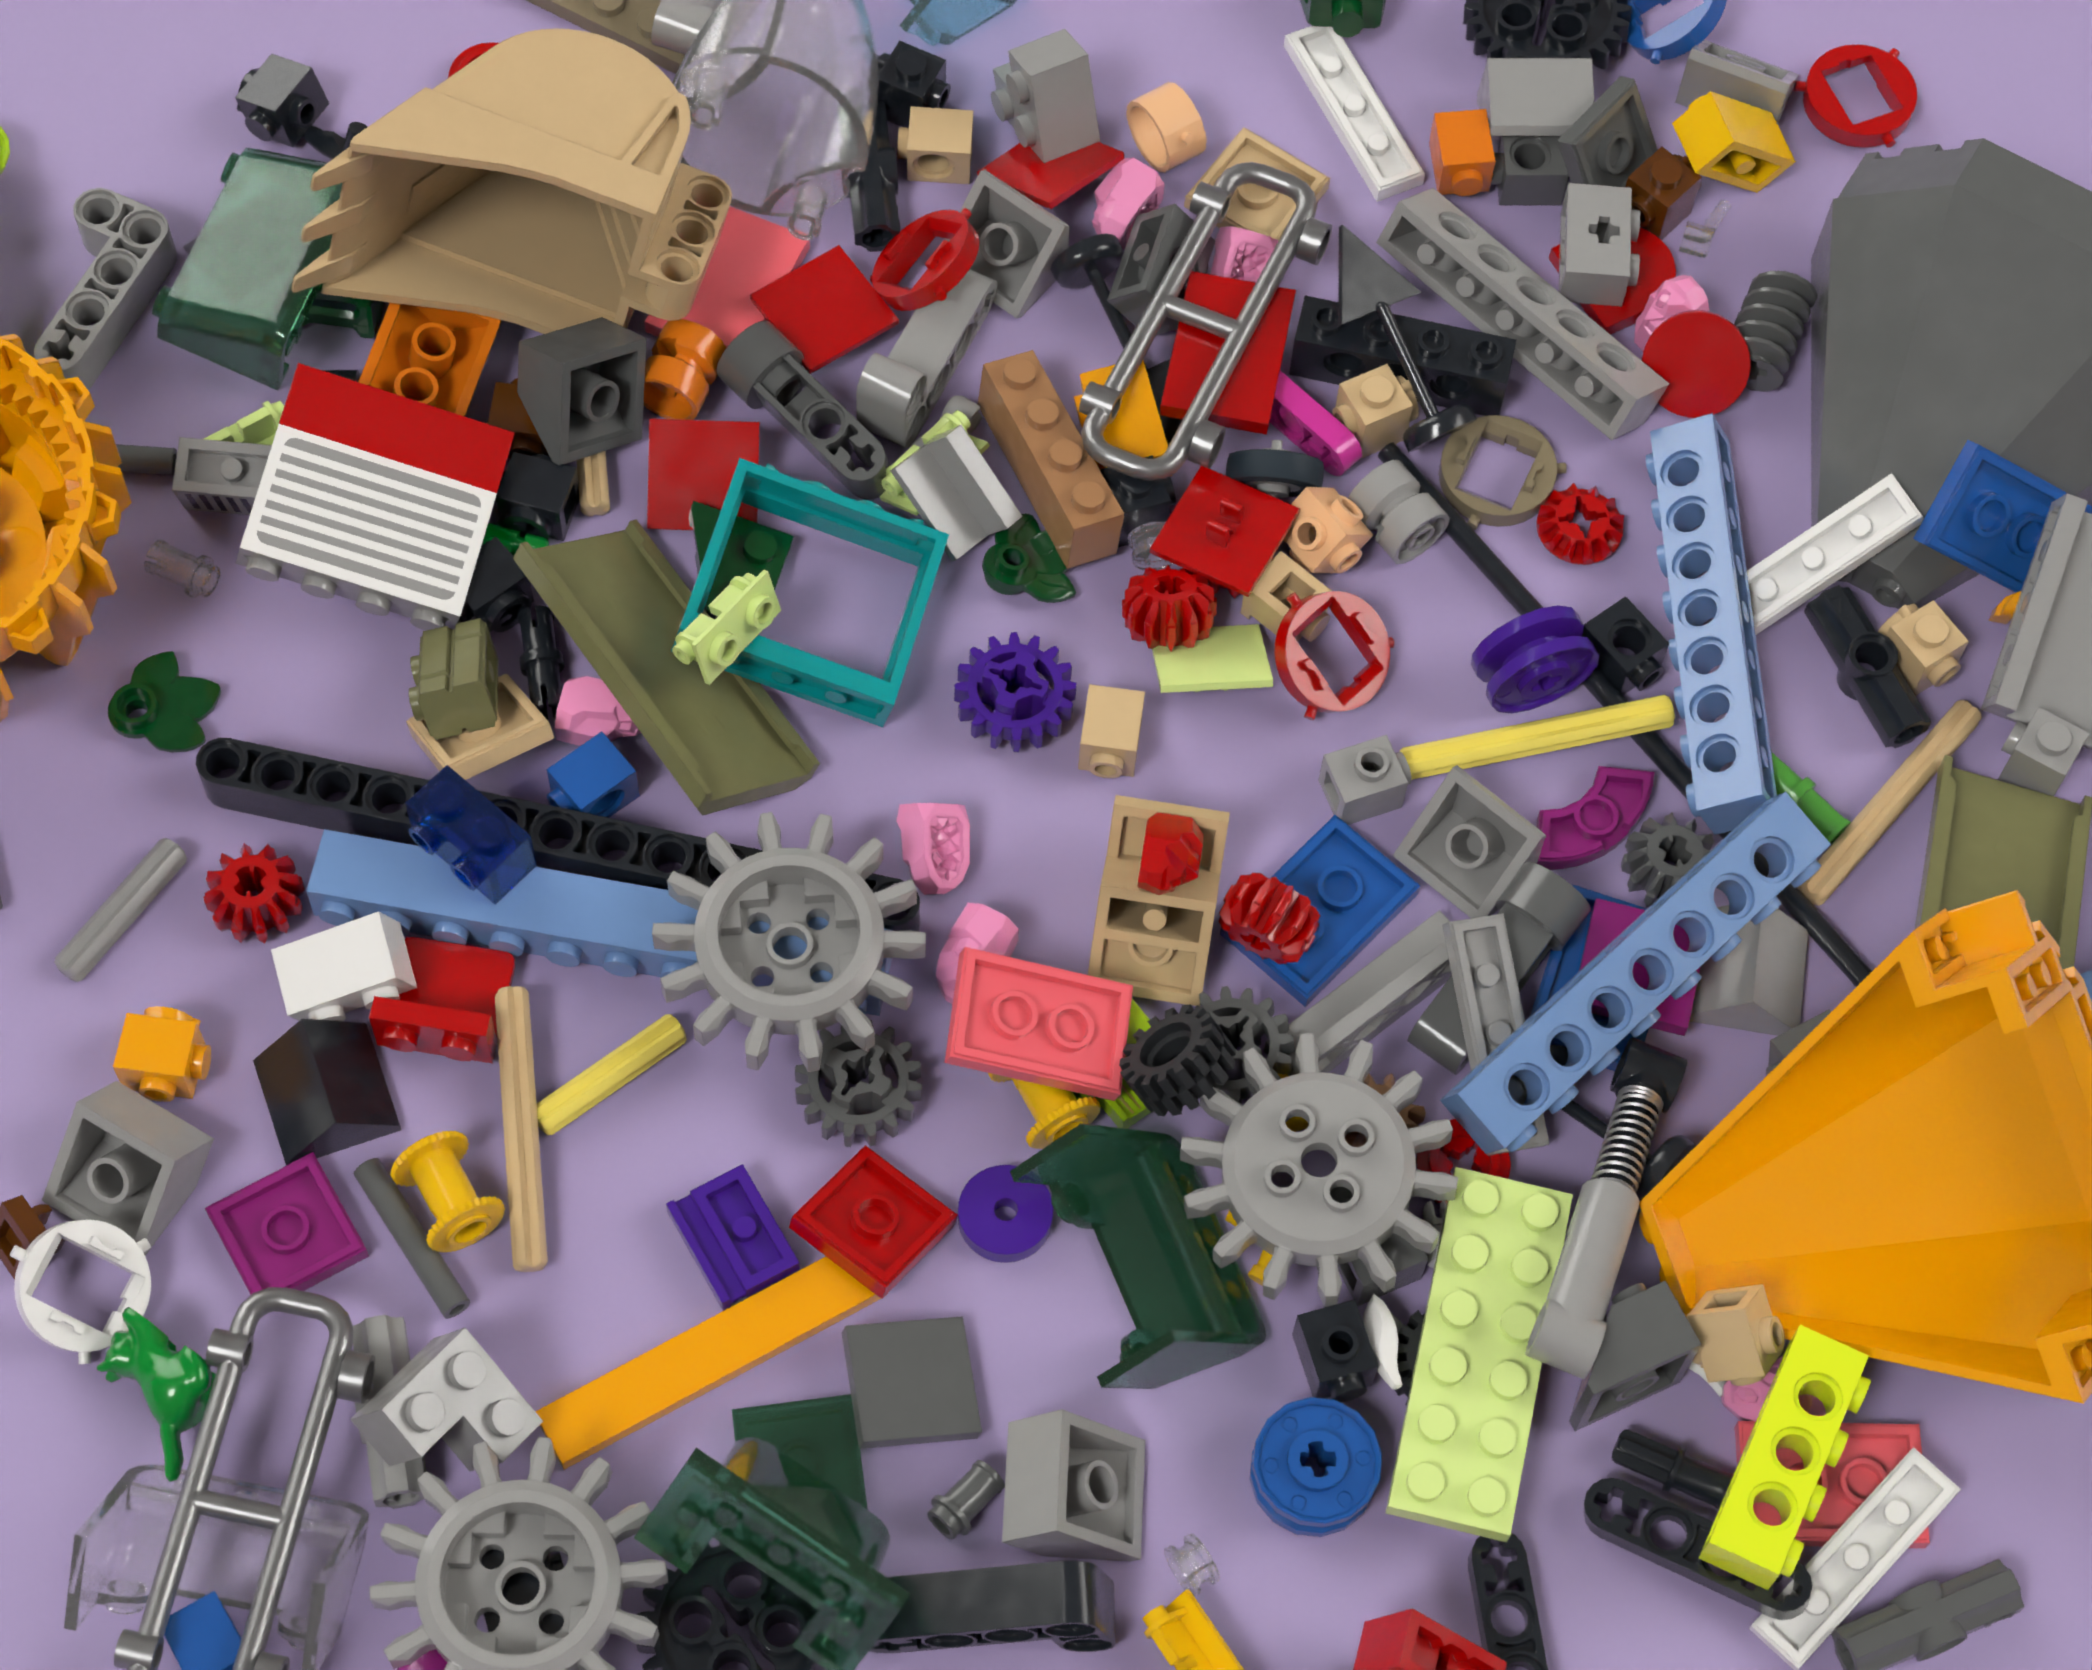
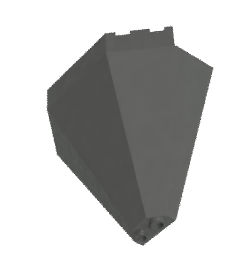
[1811,138,2092,609]

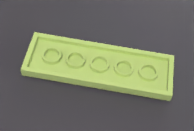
[1385,1167,1573,1542]

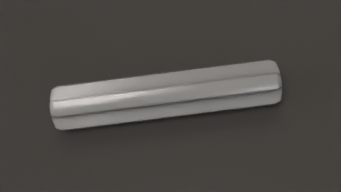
[54,838,187,982]

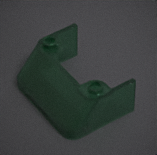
[1010,1123,1266,1389]

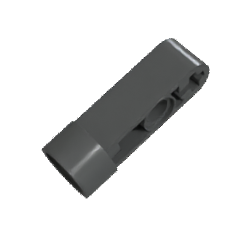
[716,321,891,500]
[1407,862,1591,1075]

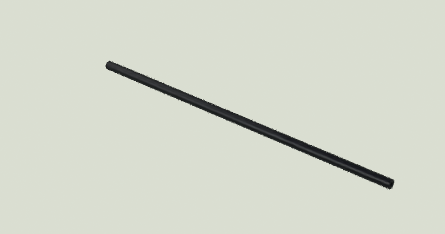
[1378,442,1872,987]

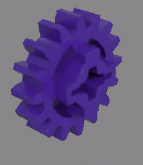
[954,632,1076,752]

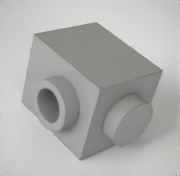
[1998,707,2090,796]
[1318,735,1412,825]

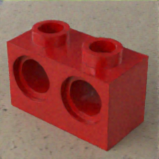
[1353,1608,1507,1670]

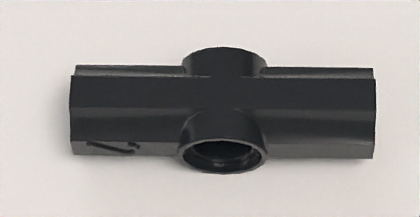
[840,95,900,252]
[1804,585,1931,749]

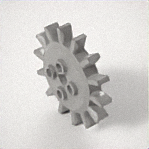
[652,812,926,1072]
[1180,1033,1458,1308]
[370,1437,668,1670]

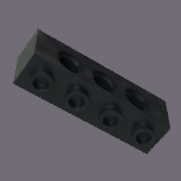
[1289,295,1517,416]

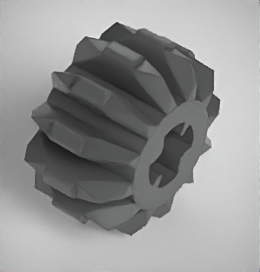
[1621,812,1714,907]

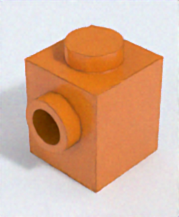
[1429,109,1496,196]

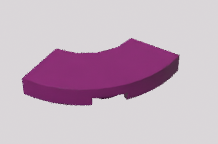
[1536,766,1654,870]

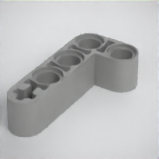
[34,188,177,390]
[856,270,998,448]

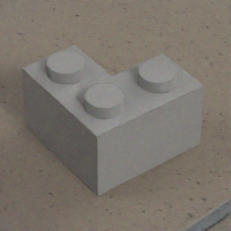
[991,29,1100,163]
[350,1327,543,1471]

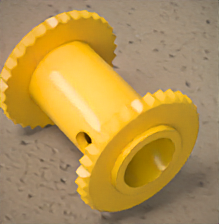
[988,1073,1101,1149]
[391,1131,505,1252]

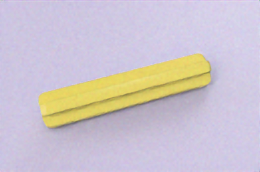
[537,1014,687,1135]

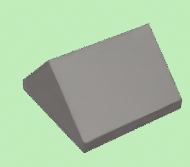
[1675,40,1799,124]
[1477,58,1595,136]
[945,170,1070,318]
[1393,765,1546,918]
[1689,905,1808,1036]

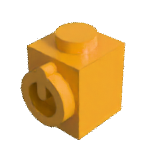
[113,1006,211,1102]

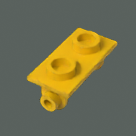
[1142,1589,1244,1670]

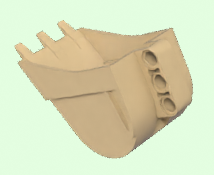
[291,28,732,334]

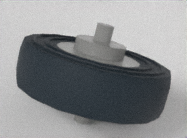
[1225,440,1324,499]

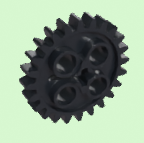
[1463,0,1632,70]
[636,1527,840,1670]

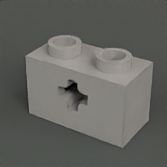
[1558,183,1640,306]

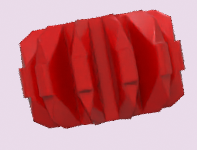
[1122,564,1217,651]
[203,843,305,944]
[1218,872,1321,964]

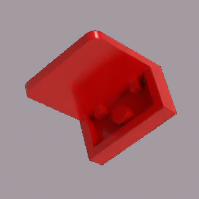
[369,937,516,1064]

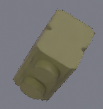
[409,618,499,740]

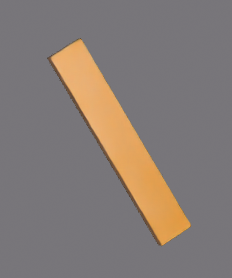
[535,1256,881,1470]

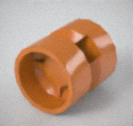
[644,319,726,420]

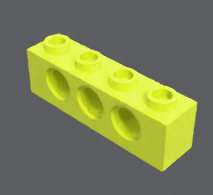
[1699,1325,1871,1590]

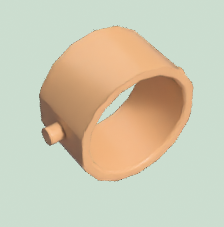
[1126,82,1207,173]

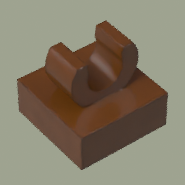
[0,1195,65,1280]

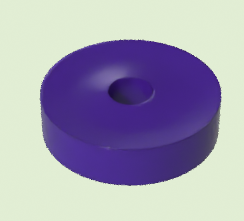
[958,1165,1053,1263]

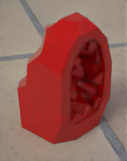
[1137,812,1204,895]

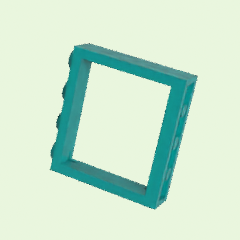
[671,458,949,727]

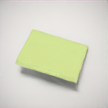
[1152,624,1273,693]

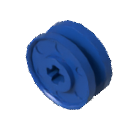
[1249,1397,1382,1537]

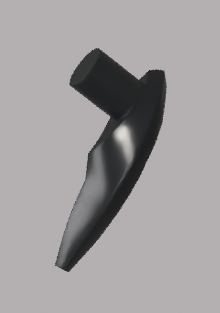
[302,122,368,160]

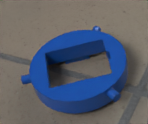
[1627,0,1727,64]

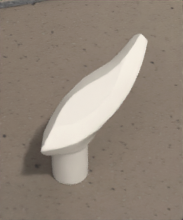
[1363,1294,1403,1390]

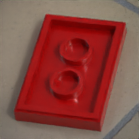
[1160,271,1296,435]

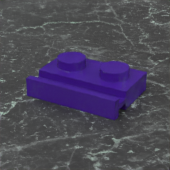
[666,1164,800,1311]

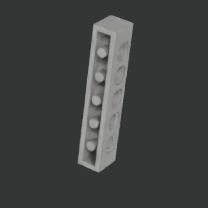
[1376,188,1669,440]

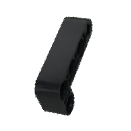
[861,1560,1116,1653]

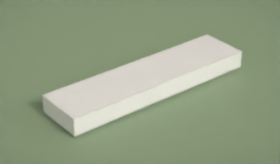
[1284,26,1425,202]
[1747,473,1924,635]
[1749,1447,1961,1670]

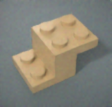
[1088,795,1230,1006]

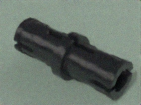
[518,605,565,720]

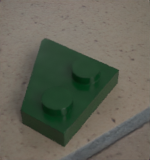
[688,501,794,635]

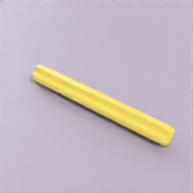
[1400,695,1675,780]

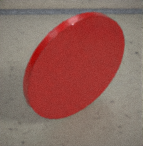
[1642,310,1751,418]

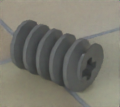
[1734,271,1818,392]

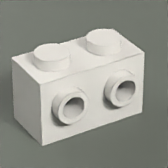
[271,911,417,1022]

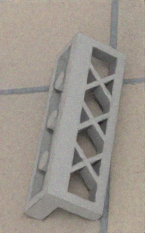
[1264,910,1452,1076]

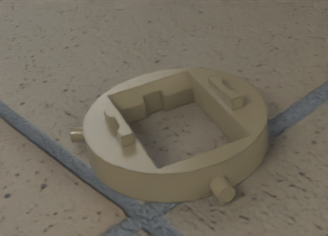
[1438,415,1566,530]

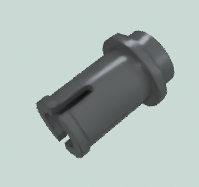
[927,1460,1005,1539]

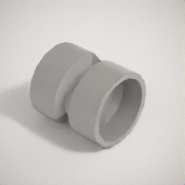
[1348,460,1450,564]

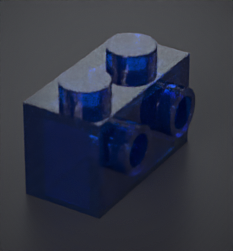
[405,765,537,905]

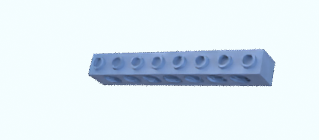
[1646,413,1777,835]
[1440,792,1831,1154]

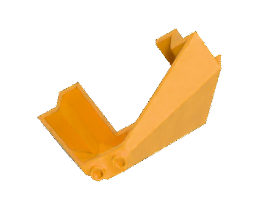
[1639,890,2092,1404]

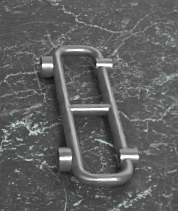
[1079,162,1332,481]
[114,1287,375,1670]

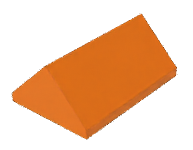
[358,303,502,416]

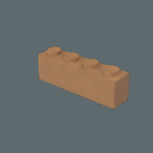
[977,350,1125,569]

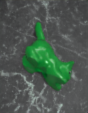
[97,1307,216,1482]

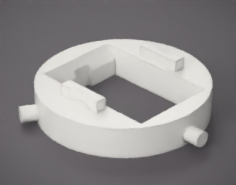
[10,1220,151,1364]

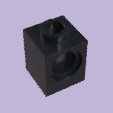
[1582,596,1669,695]

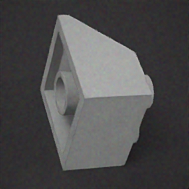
[41,1081,214,1256]
[1002,1409,1145,1561]

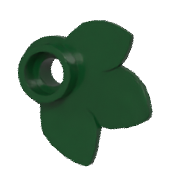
[982,514,1076,603]
[108,651,221,753]

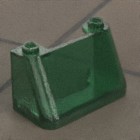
[152,147,342,391]

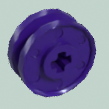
[1471,605,1599,714]

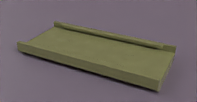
[513,520,820,816]
[1915,755,2092,969]

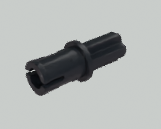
[1611,1429,1733,1510]

